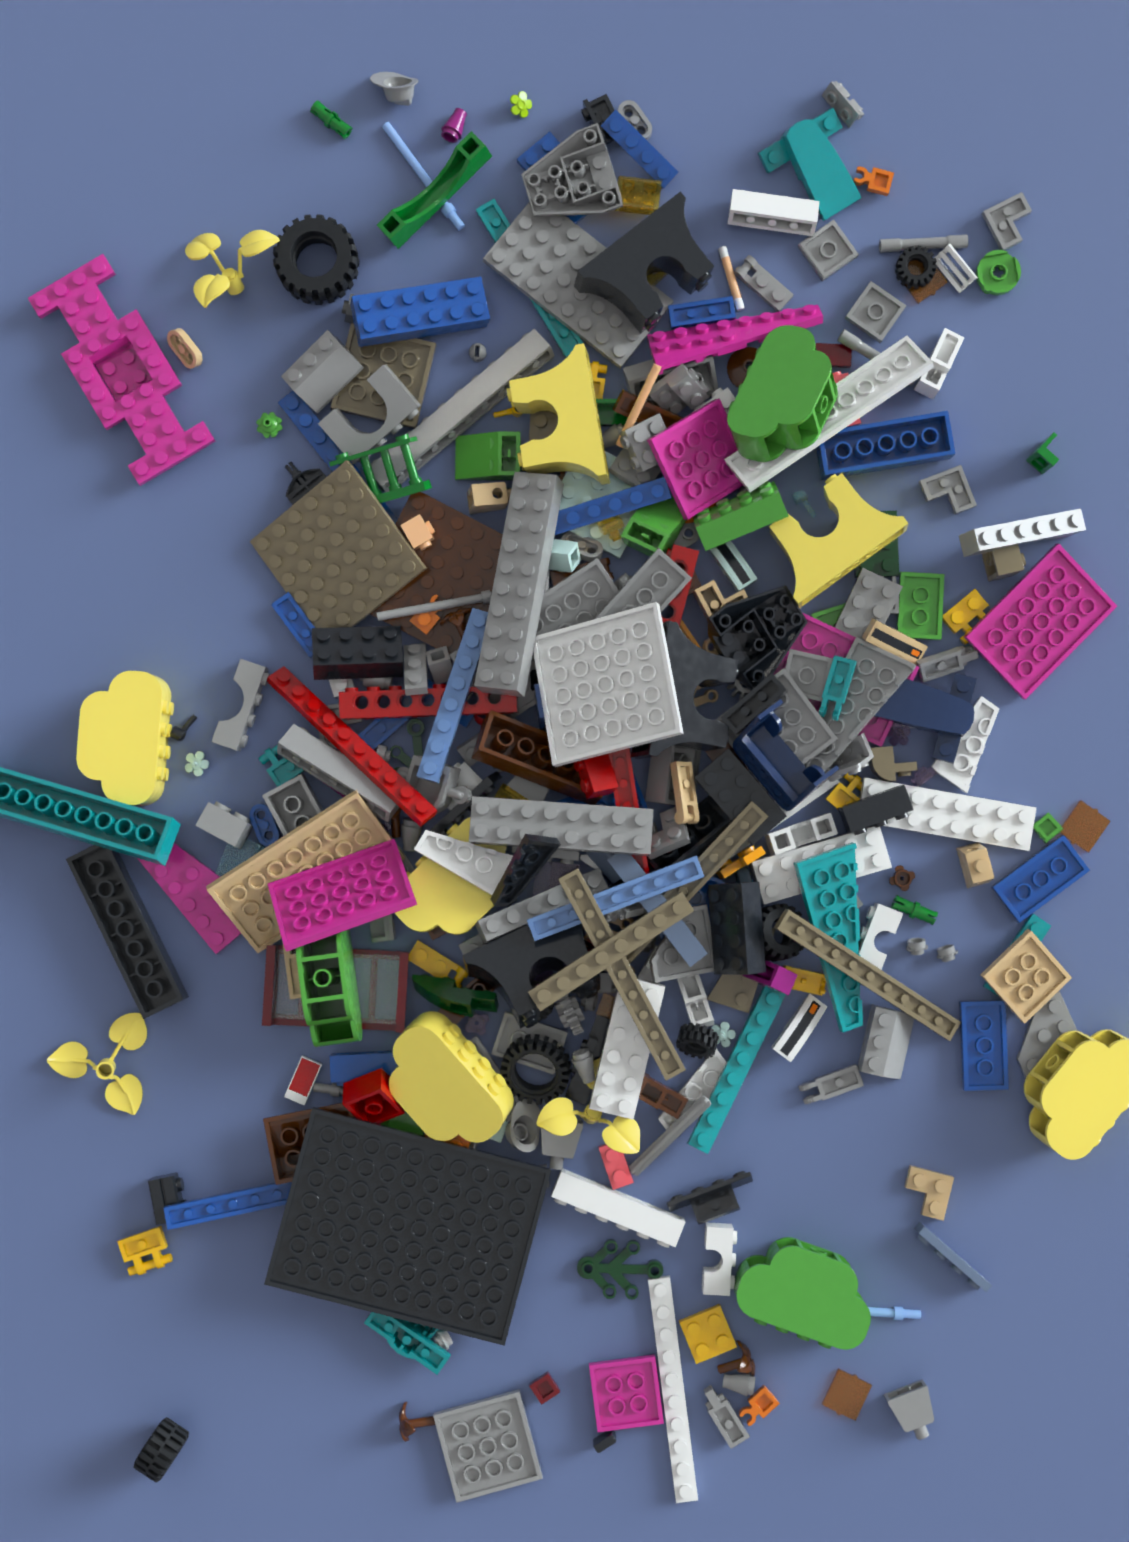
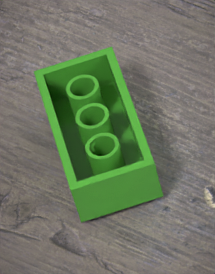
[693,481,789,551]

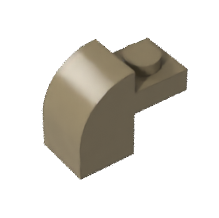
[869,746,917,782]

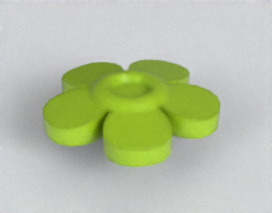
[510,91,532,118]

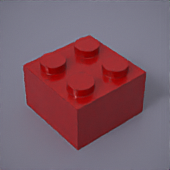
[342,1068,405,1124]

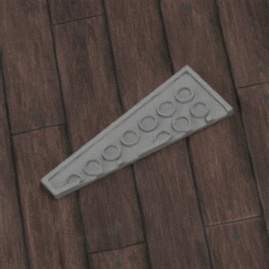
[804,637,916,772]

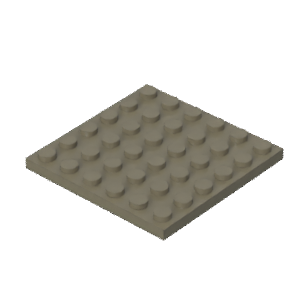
[250,461,427,628]

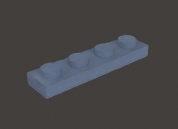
[914,1222,992,1292]

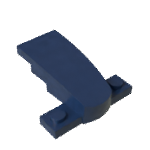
[874,673,977,764]

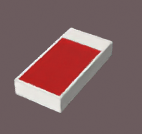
[284,1055,323,1105]

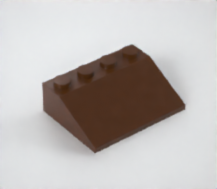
[263,1103,356,1185]

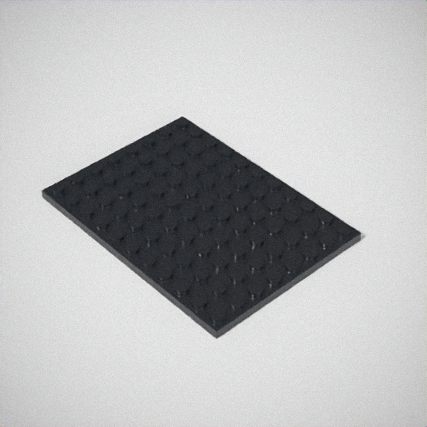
[264,1107,551,1346]

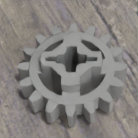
[554,994,585,1036]

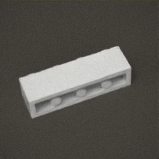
[727,189,819,237]

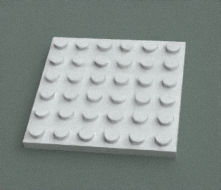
[533,602,683,767]

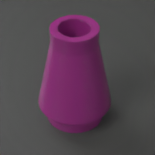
[441,108,467,143]

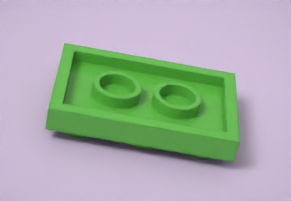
[896,572,945,640]

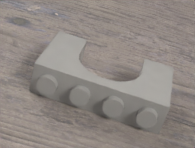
[318,364,421,464]

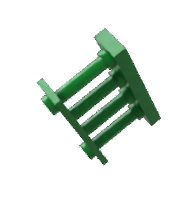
[329,434,432,503]

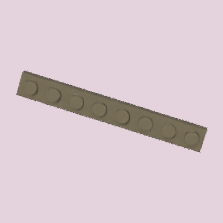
[528,891,694,1011]

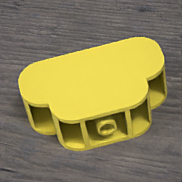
[76,671,174,806]
[395,817,507,935]
[389,1011,514,1143]
[1024,1029,1129,1160]

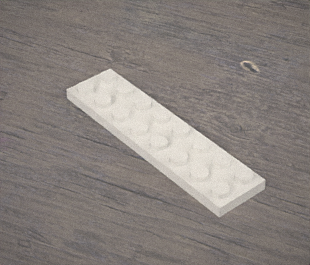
[860,778,1036,851]

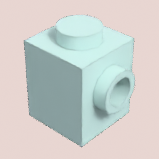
[548,539,581,573]

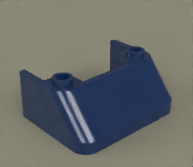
[733,699,839,811]

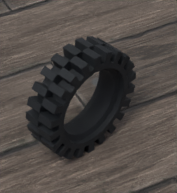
[500,1034,571,1105]

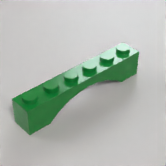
[377,131,492,249]

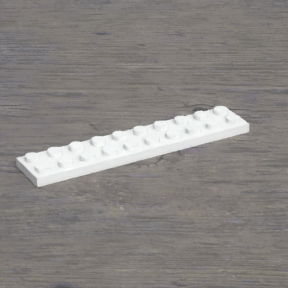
[724,336,934,492]

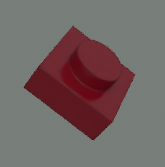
[529,1371,560,1405]

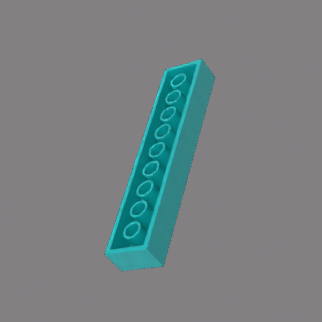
[0,767,181,866]

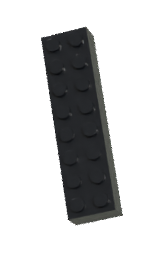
[66,845,189,1019]

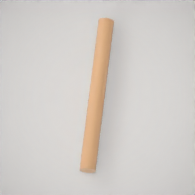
[616,364,662,448]

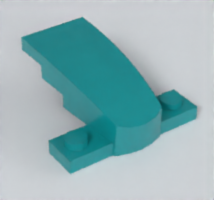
[757,108,862,220]
[364,1312,451,1375]

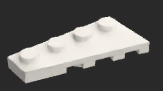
[930,696,999,793]
[414,830,513,896]
[658,1048,726,1130]

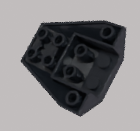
[707,585,807,690]

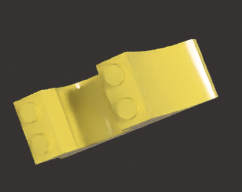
[506,343,610,485]
[769,473,908,608]

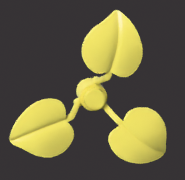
[185,230,280,308]
[47,1012,147,1115]
[536,1058,640,1154]

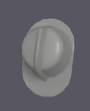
[370,72,418,106]
[505,1099,540,1152]

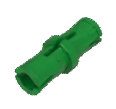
[310,100,353,139]
[891,895,938,925]

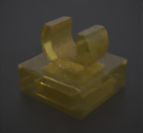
[597,515,625,542]

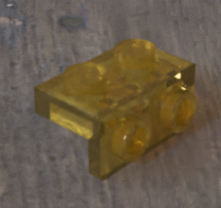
[614,176,662,215]

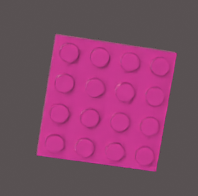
[647,398,743,520]

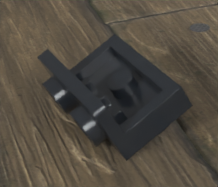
[581,94,614,145]

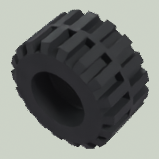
[761,903,805,962]
[133,1417,189,1483]

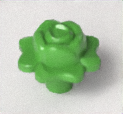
[256,412,283,438]

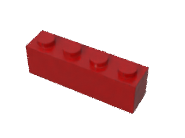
[574,754,618,799]

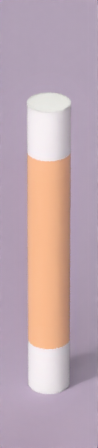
[718,246,745,311]

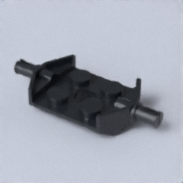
[285,462,326,505]

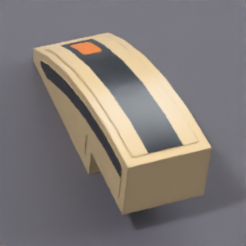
[862,618,928,666]

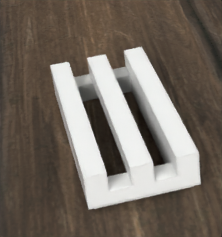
[934,244,978,293]

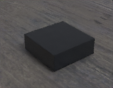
[593,1430,616,1453]

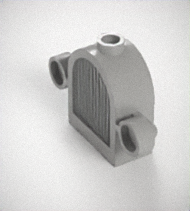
[397,755,472,814]

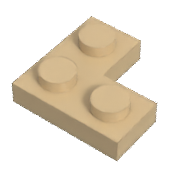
[904,1165,954,1221]

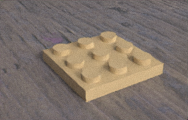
[980,929,1072,1024]

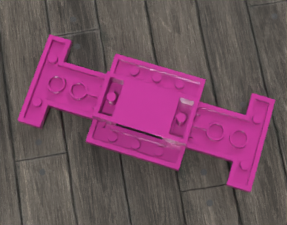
[28,254,216,486]

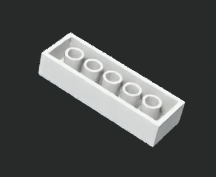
[750,825,892,904]
[589,978,665,1119]

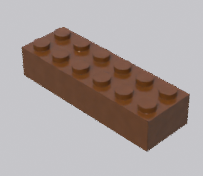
[471,710,603,805]

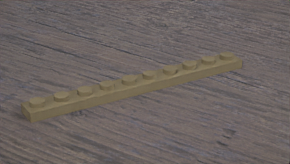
[605,801,769,971]
[558,868,686,1081]
[774,908,961,1041]

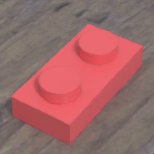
[598,1144,634,1190]

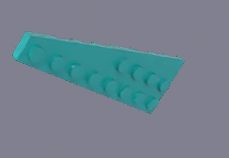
[793,842,863,1033]

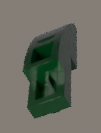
[411,974,499,1017]

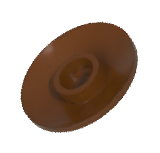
[727,347,757,388]

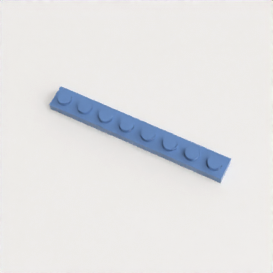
[416,608,488,784]
[527,855,704,941]

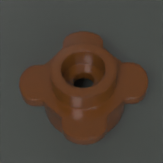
[889,865,915,891]

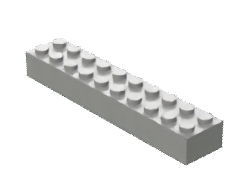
[474,472,564,697]

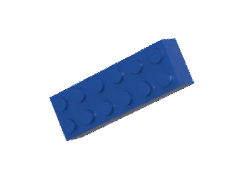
[350,277,490,347]
[816,411,956,480]

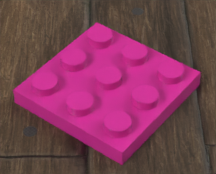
[589,1354,664,1432]

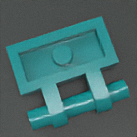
[258,744,305,787]

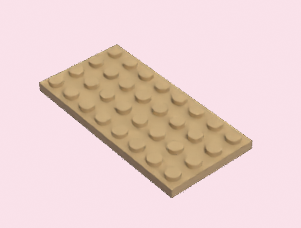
[206,789,405,953]

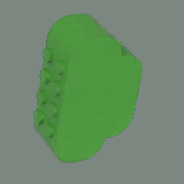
[727,325,838,462]
[295,929,363,1047]
[734,1237,871,1350]

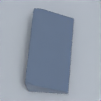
[585,852,620,884]

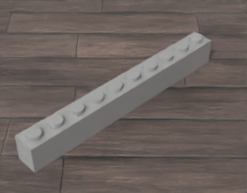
[371,329,555,492]

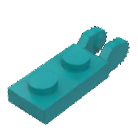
[819,655,857,721]

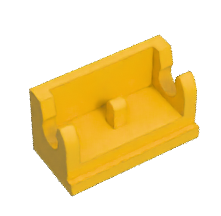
[783,965,826,996]

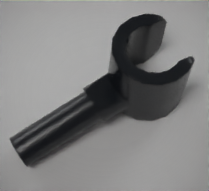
[170,714,197,741]

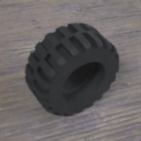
[273,214,359,305]

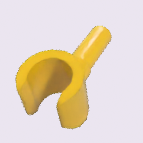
[493,407,523,418]

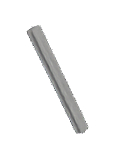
[629,1095,711,1176]

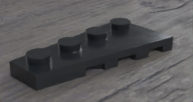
[429,771,503,835]
[490,834,561,907]

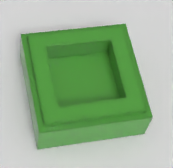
[1033,812,1063,844]

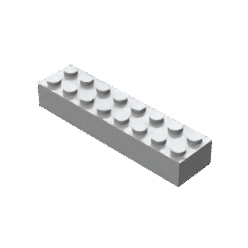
[469,796,654,856]

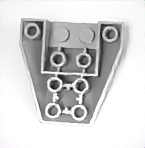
[521,123,624,216]

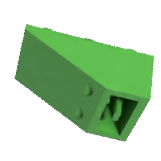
[455,431,521,481]
[621,495,687,556]

